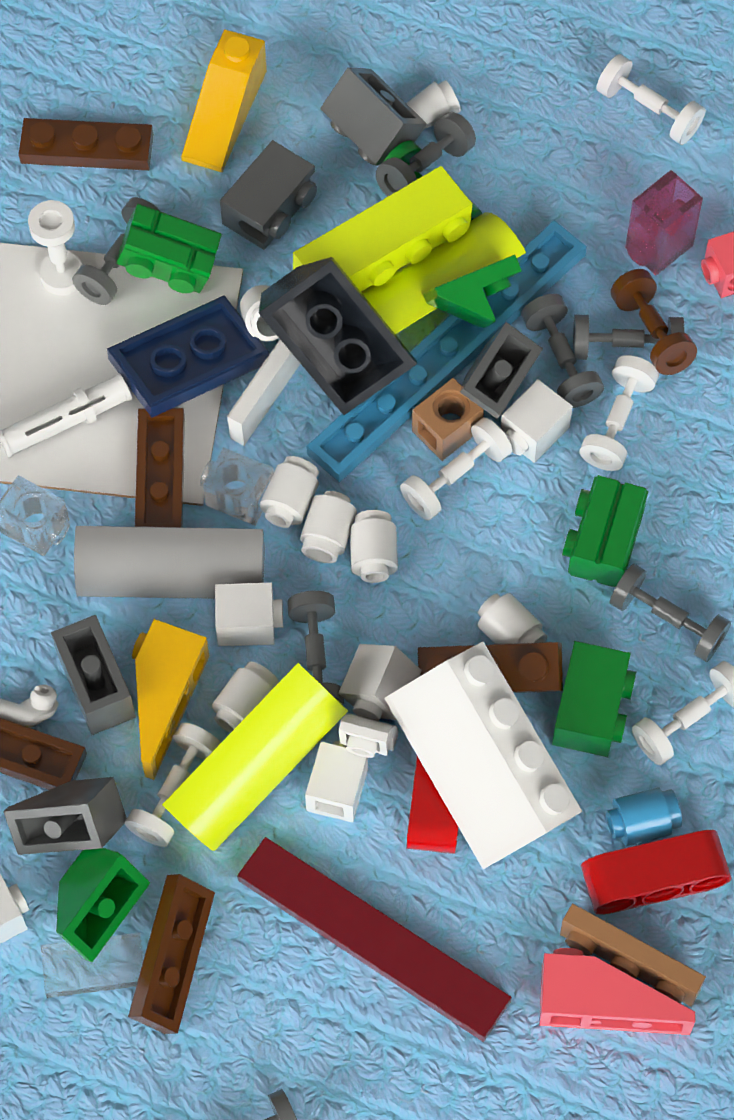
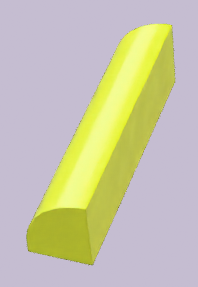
[361,212,526,334]
[162,663,348,851]

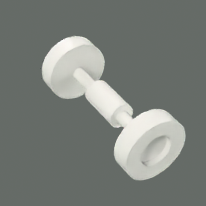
[596,54,706,145]
[28,200,83,295]
[579,355,659,471]
[400,417,512,520]
[632,661,734,765]
[125,723,221,847]

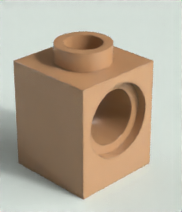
[412,378,484,461]

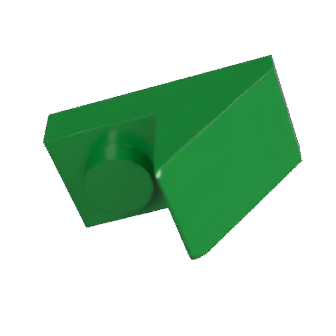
[423,254,522,328]

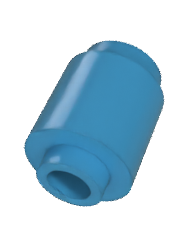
[606,788,682,846]

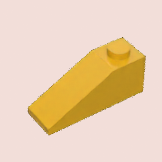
[181,29,267,172]
[132,619,209,780]

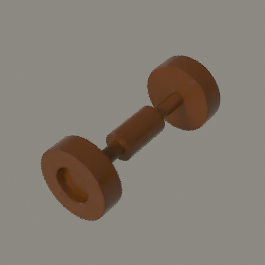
[611,269,697,375]

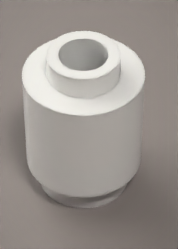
[240,285,279,342]
[260,456,319,528]
[300,491,357,563]
[350,510,398,583]
[477,593,547,644]
[212,661,279,733]

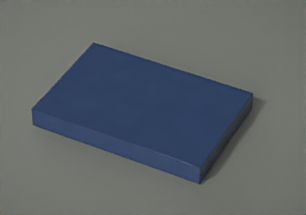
[107,295,270,418]

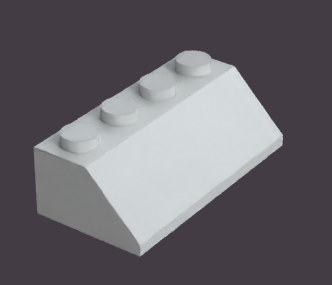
[384,641,583,869]

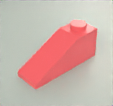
[539,948,695,1035]

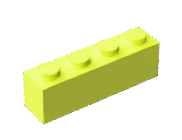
[293,166,473,292]

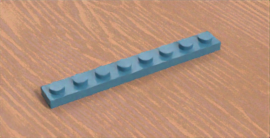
[306,220,587,483]

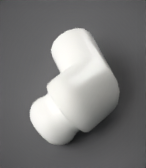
[0,685,58,728]

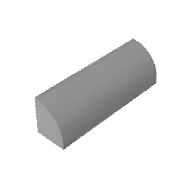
[74,526,265,599]

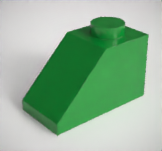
[56,848,150,963]

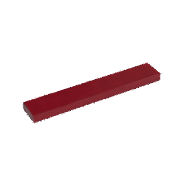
[237,837,512,1042]

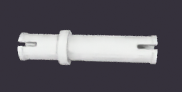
[0,373,132,457]

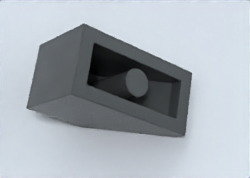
[460,322,543,418]
[3,777,127,855]

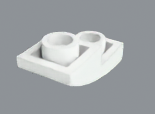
[338,714,398,758]

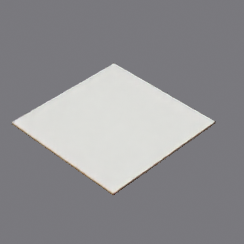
[0,243,243,506]

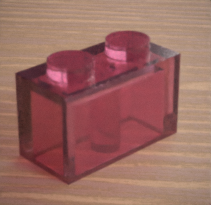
[625,170,703,275]

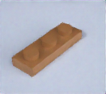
[560,903,706,1007]

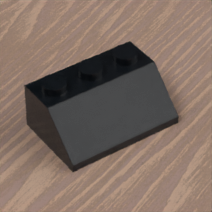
[258,257,417,415]

